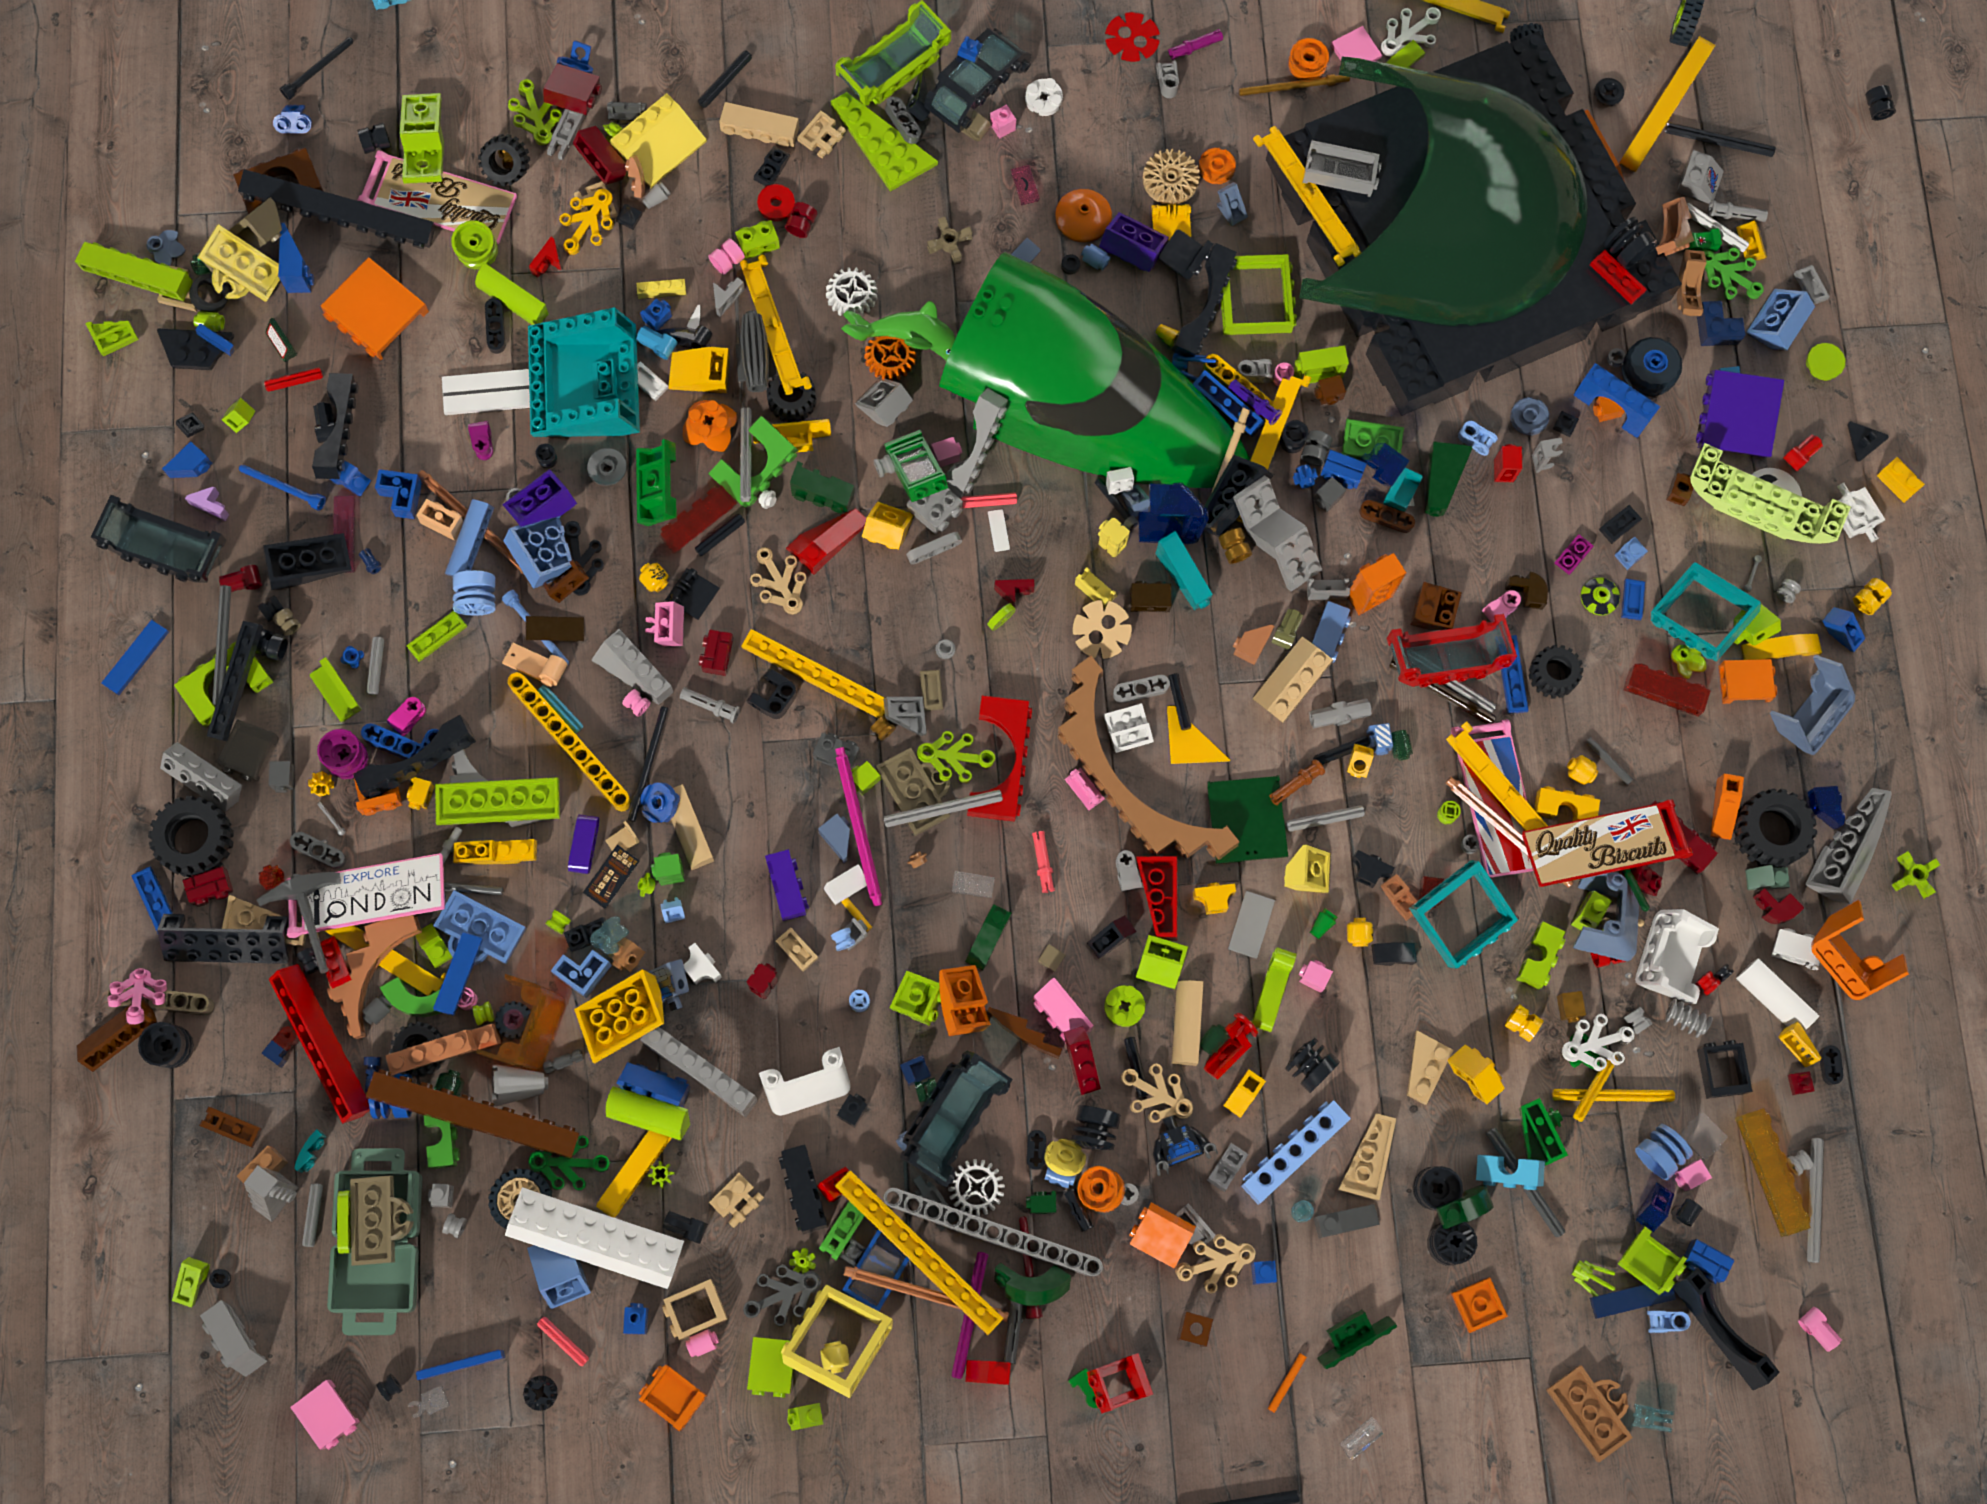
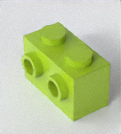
[735,220,780,260]

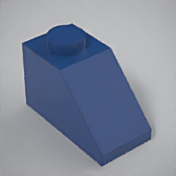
[162,441,212,478]
[1823,607,1865,652]

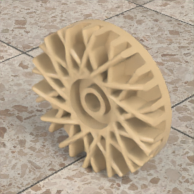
[1143,149,1200,205]

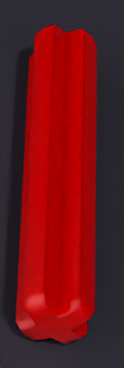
[264,368,323,392]

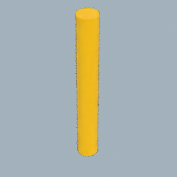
[841,898,872,932]

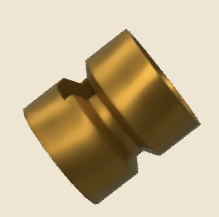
[1218,528,1252,564]

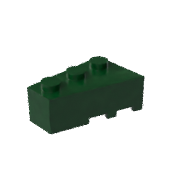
[790,461,855,513]

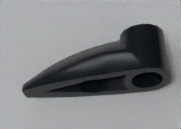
[906,71,930,121]
[656,326,712,349]

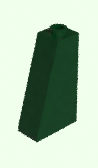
[1424,441,1472,517]

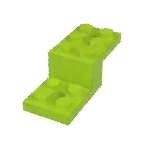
[400,93,444,184]

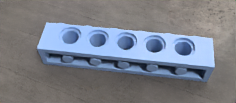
[1241,1100,1351,1204]

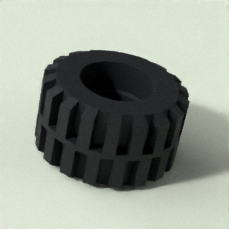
[478,134,530,186]
[766,370,816,423]
[1529,645,1583,699]
[390,1022,445,1077]

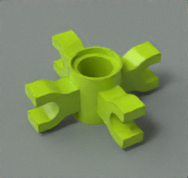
[1892,851,1940,899]

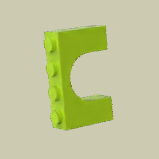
[174,642,273,728]

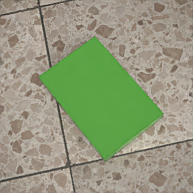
[1341,419,1404,466]

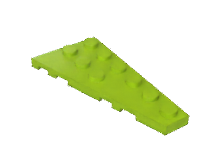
[831,92,938,192]

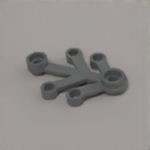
[743,1265,821,1326]

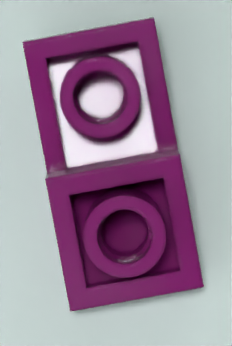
[1554,534,1594,575]

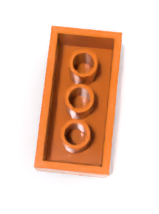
[1348,553,1406,616]

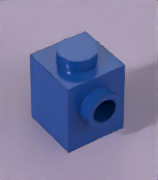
[623,1303,648,1334]

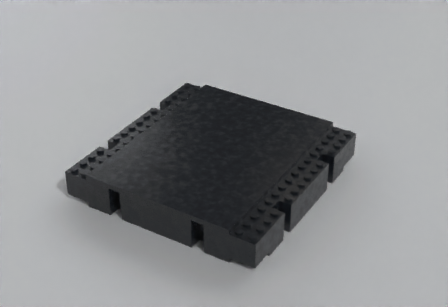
[1266,31,1682,416]

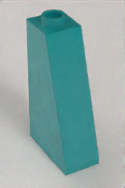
[1155,531,1213,611]

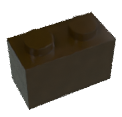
[1130,581,1171,612]

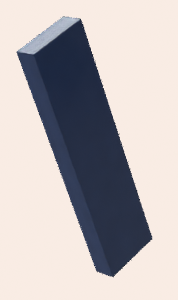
[1589,1285,1676,1319]

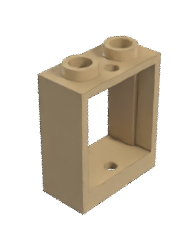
[662,1279,728,1340]

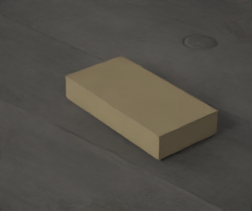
[920,669,943,711]

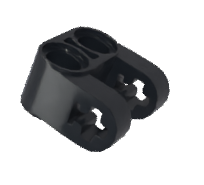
[746,668,796,719]

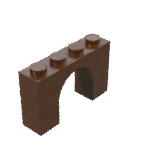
[233,148,324,214]

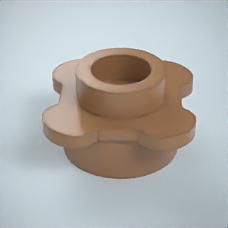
[907,851,927,869]

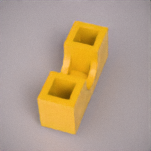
[1534,786,1600,821]

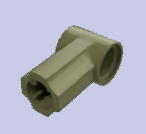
[1271,609,1304,650]

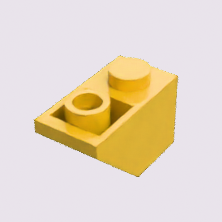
[1223,1070,1266,1118]

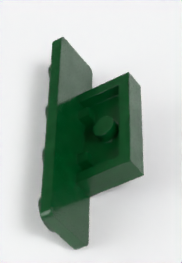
[1317,1309,1397,1369]

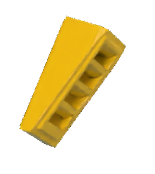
[1778,1022,1822,1068]

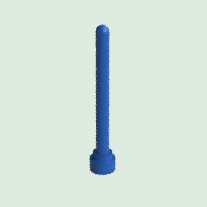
[239,465,326,511]

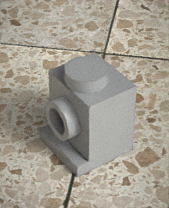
[428,1184,454,1208]

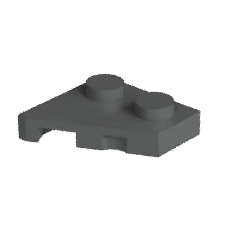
[883,697,927,736]

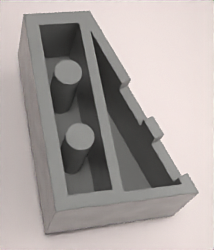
[200,1300,267,1377]

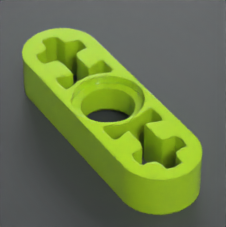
[337,1191,351,1254]

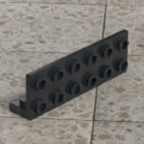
[157,914,289,964]

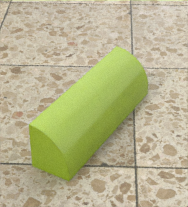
[475,263,549,325]
[606,1086,690,1140]

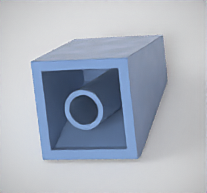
[527,1245,591,1309]

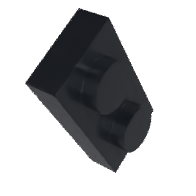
[1599,505,1642,544]

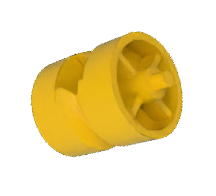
[1853,578,1892,615]

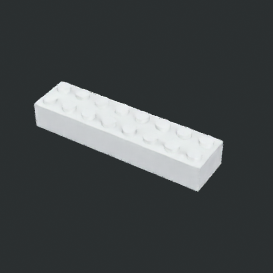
[505,1187,684,1289]

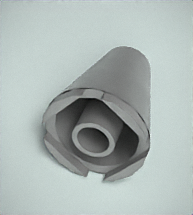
[491,1064,548,1106]

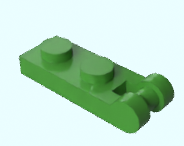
[819,1201,865,1261]

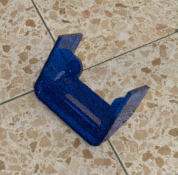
[1138,483,1209,544]

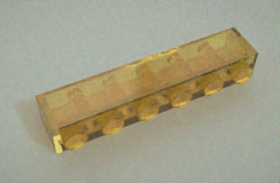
[1735,1108,1811,1237]

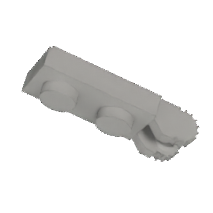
[547,109,585,160]

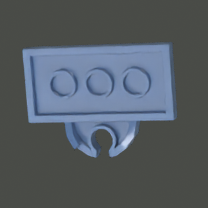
[433,890,527,965]

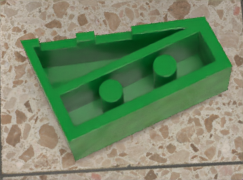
[1519,1098,1568,1166]

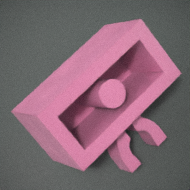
[645,602,684,647]

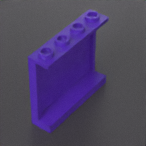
[1696,370,1784,458]

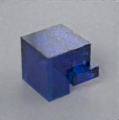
[1360,443,1410,487]

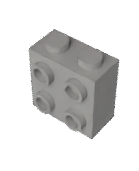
[907,488,963,535]

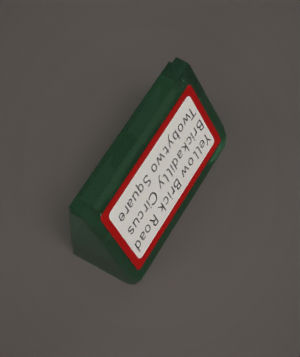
[265,318,297,362]

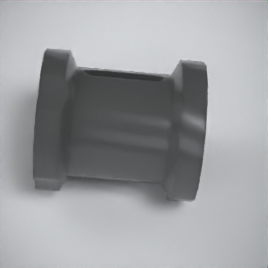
[840,1238,866,1267]

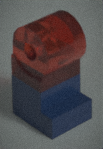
[262,1026,300,1068]

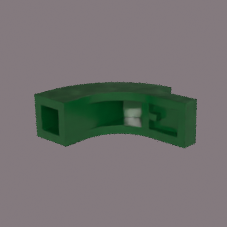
[1436,1185,1494,1229]
[994,1262,1071,1306]

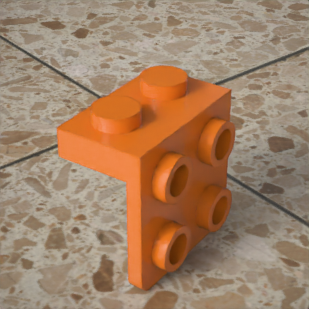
[354,778,402,816]

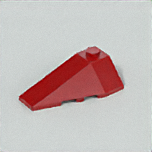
[786,508,867,575]

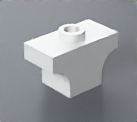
[683,943,722,985]

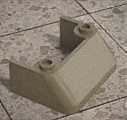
[203,197,282,273]

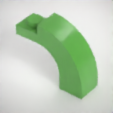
[380,977,441,1017]

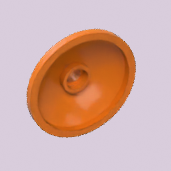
[1055,189,1112,242]

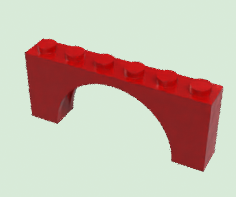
[967,695,1032,822]

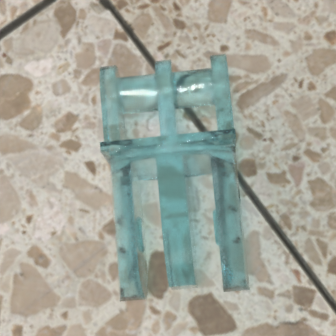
[1632,1404,1674,1433]

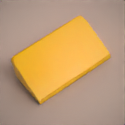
[1736,220,1767,260]

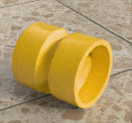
[1504,1004,1544,1042]

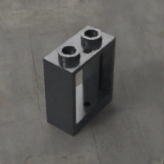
[1697,1040,1753,1099]

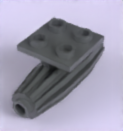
[735,310,777,392]

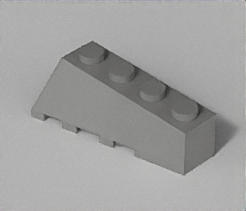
[591,629,673,705]

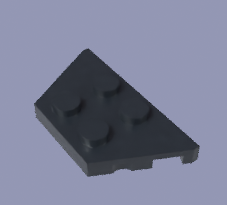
[157,328,234,370]

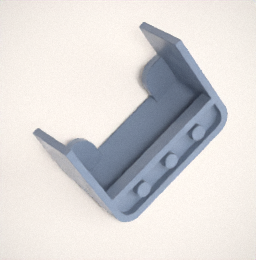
[1770,655,1855,755]
[1573,872,1639,961]

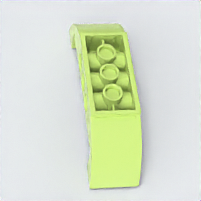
[1690,443,1851,544]

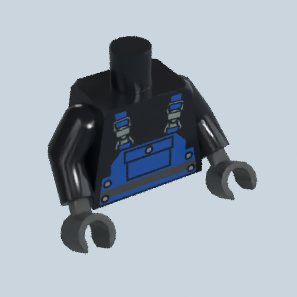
[1152,1116,1218,1176]

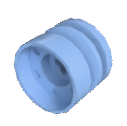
[453,570,496,616]

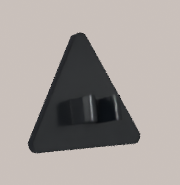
[1847,421,1889,462]

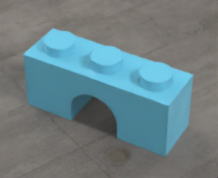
[1476,1155,1545,1190]

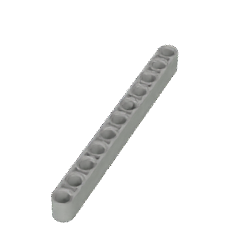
[883,1188,1103,1277]

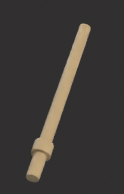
[1211,408,1250,493]

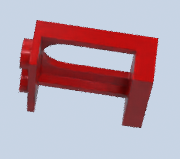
[1087,1353,1153,1414]

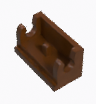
[542,559,589,603]

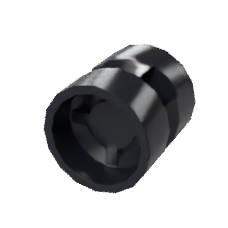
[1865,85,1896,121]
[357,123,391,154]
[1280,420,1309,453]
[255,629,289,661]

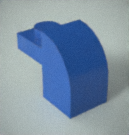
[330,460,371,496]

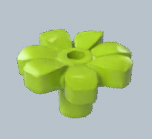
[789,1248,816,1274]

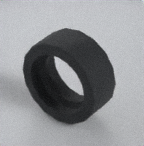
[189,274,229,313]

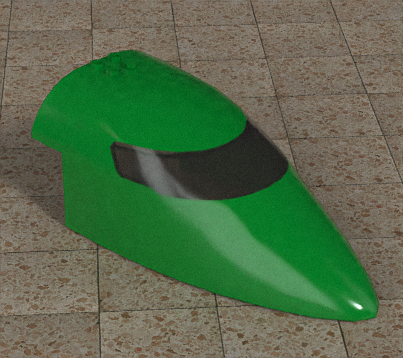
[939,252,1250,488]

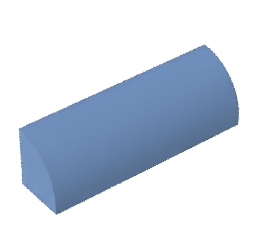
[445,499,494,577]

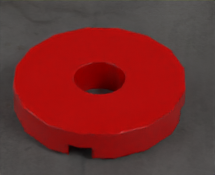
[757,184,795,222]

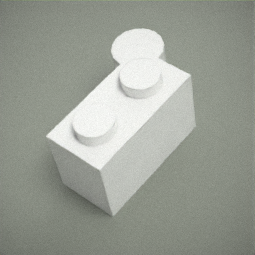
[1771,928,1820,970]

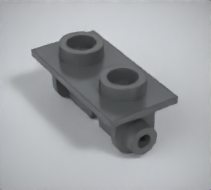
[607,101,647,121]

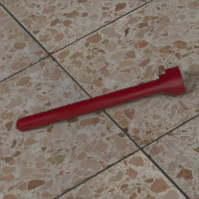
[1019,1216,1043,1319]

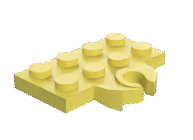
[197,224,280,302]

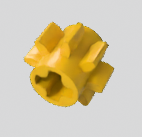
[308,771,334,797]

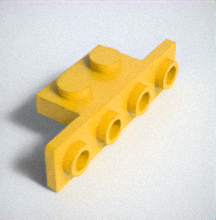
[753,419,831,452]

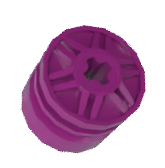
[317,729,369,779]

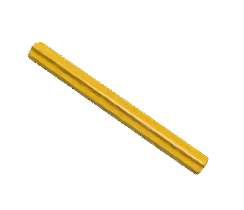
[1552,1089,1675,1102]

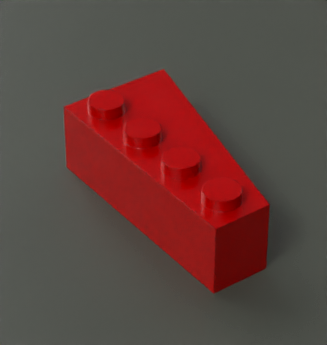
[1136,856,1178,941]

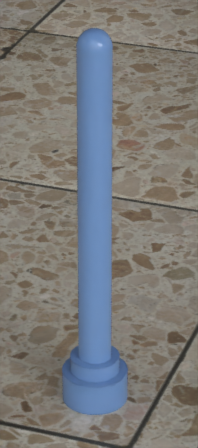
[501,590,569,666]

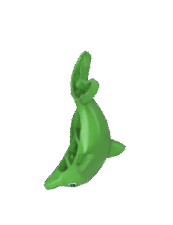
[841,301,956,361]

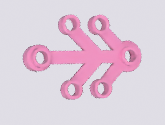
[108,968,167,1024]

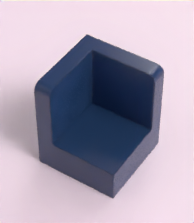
[900,1055,931,1086]

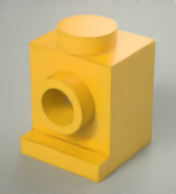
[407,777,435,810]

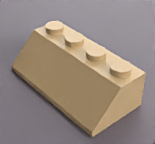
[1253,636,1334,723]

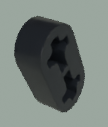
[1819,1045,1844,1085]
[1026,1130,1046,1171]

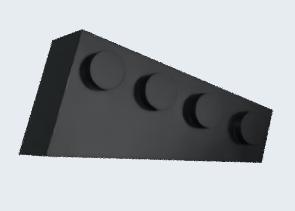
[1195,454,1273,537]
[778,1144,828,1234]

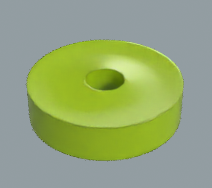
[987,603,1016,631]

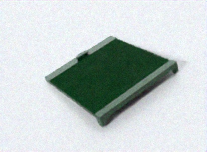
[1207,775,1289,864]

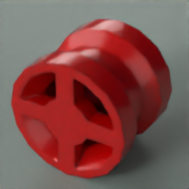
[1695,970,1722,996]

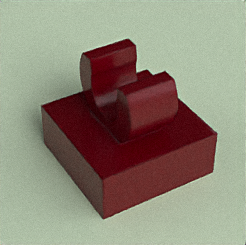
[1787,1071,1815,1096]

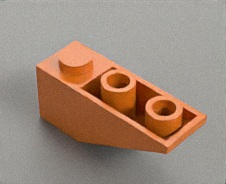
[1711,773,1744,840]

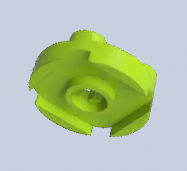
[1104,985,1145,1027]

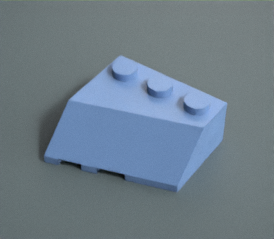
[503,516,572,589]

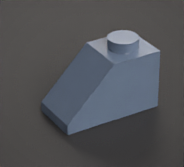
[818,814,851,863]

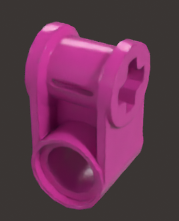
[387,697,426,736]

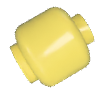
[820,1341,850,1374]

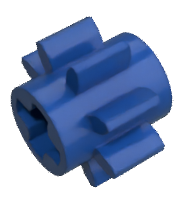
[1293,465,1318,489]

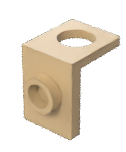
[605,821,639,851]

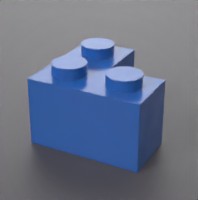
[375,469,422,519]

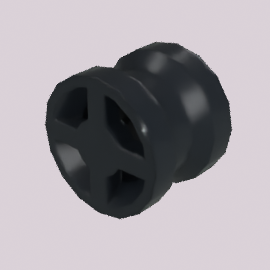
[376,1373,403,1402]

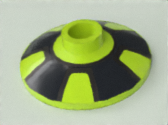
[1580,578,1620,615]

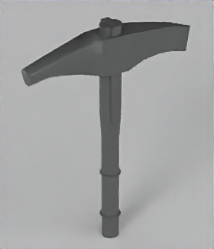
[256,872,341,973]

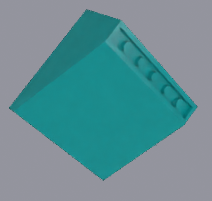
[528,307,640,437]

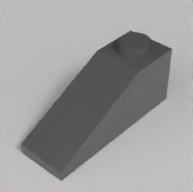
[1314,1204,1380,1239]

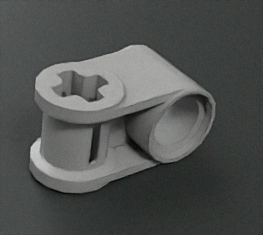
[1156,60,1179,98]
[1236,359,1274,383]
[1115,850,1142,891]

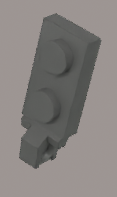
[913,1175,958,1232]

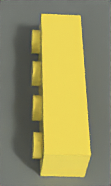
[636,279,686,299]

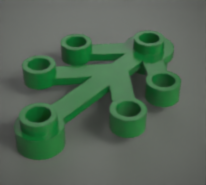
[528,1135,610,1191]

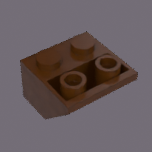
[1410,582,1462,630]

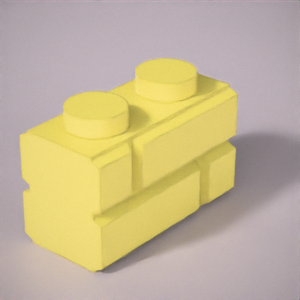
[1098,518,1130,557]

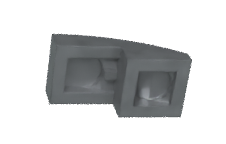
[1207,1143,1249,1192]

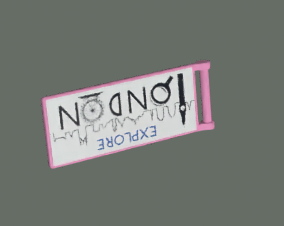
[286,853,445,938]

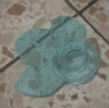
[590,916,629,954]

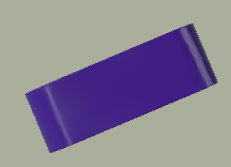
[568,814,600,874]

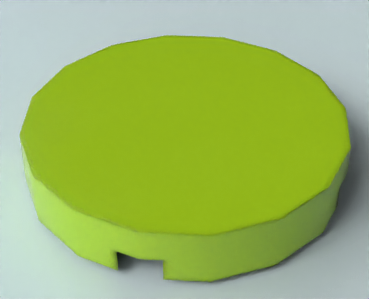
[1806,343,1846,381]

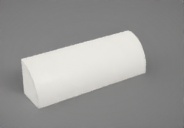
[1736,959,1819,1031]

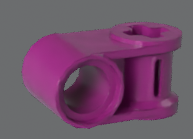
[468,420,493,460]

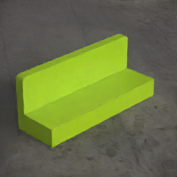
[310,657,362,722]

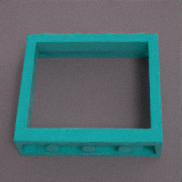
[1651,562,1761,662]
[1409,860,1518,969]

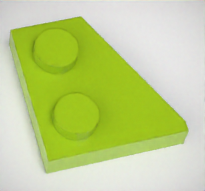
[85,321,139,357]

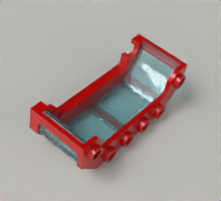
[1386,614,1517,687]

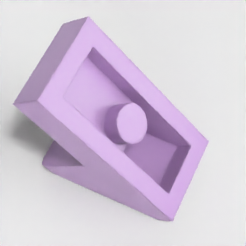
[185,487,229,521]

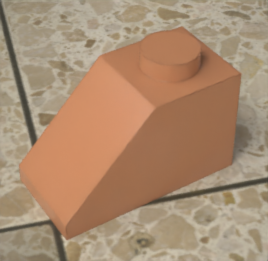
[1233,625,1275,665]

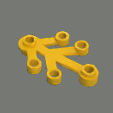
[559,189,614,255]

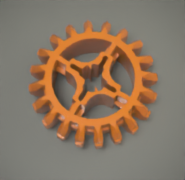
[864,336,916,381]

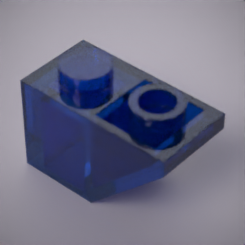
[1808,786,1845,829]

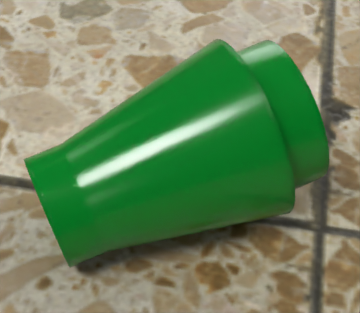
[1309,908,1338,939]

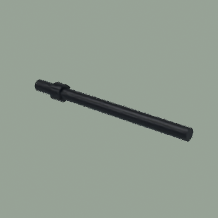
[628,706,669,822]

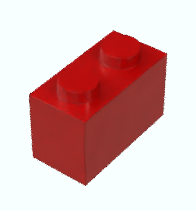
[1494,444,1522,482]

